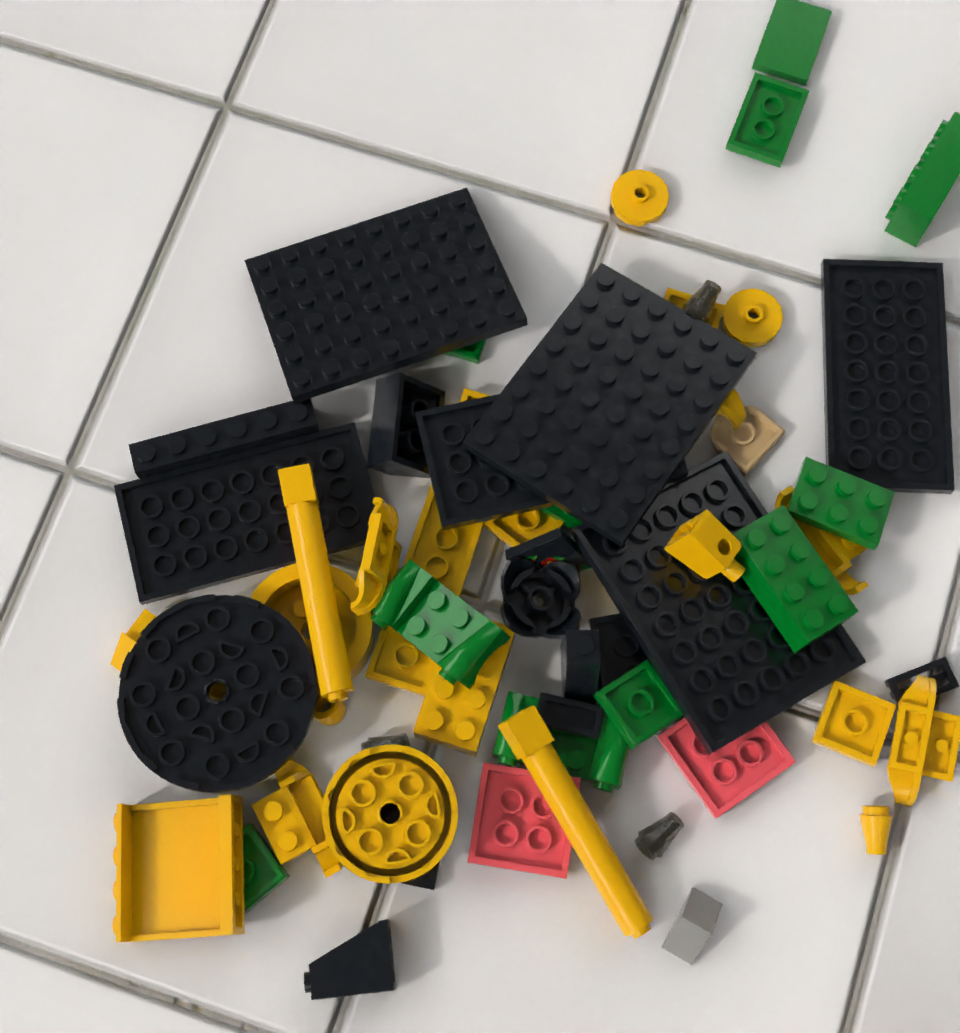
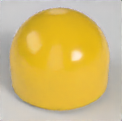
[314,696,346,726]

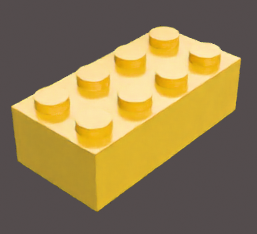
[413,620,516,757]

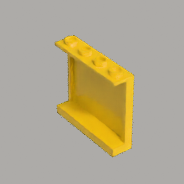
[112,794,245,942]

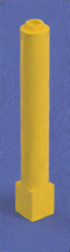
[278,463,354,703]
[497,705,653,938]

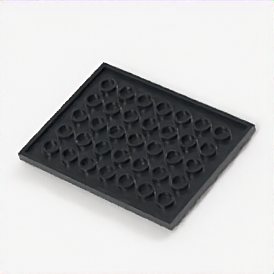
[244,187,528,404]
[463,263,757,547]
[570,451,866,755]

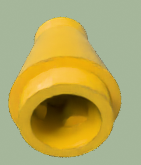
[859,805,893,855]

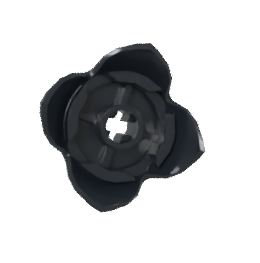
[500,558,582,639]

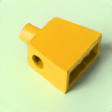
[664,509,746,582]

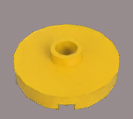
[610,169,669,227]
[722,288,783,348]

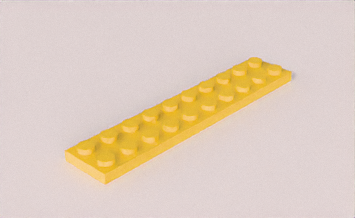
[365,388,490,697]

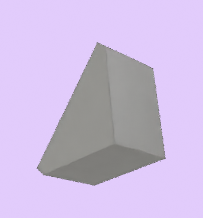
[661,887,722,965]

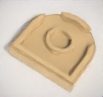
[710,405,786,477]

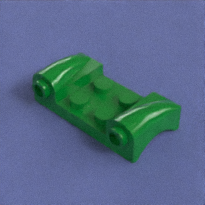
[370,559,511,690]
[492,691,630,793]

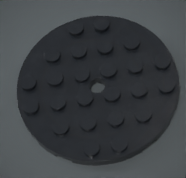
[117,594,318,793]

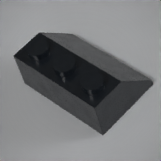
[367,372,446,478]

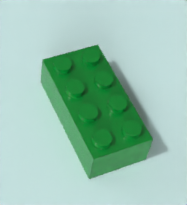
[884,111,960,248]
[733,505,859,653]

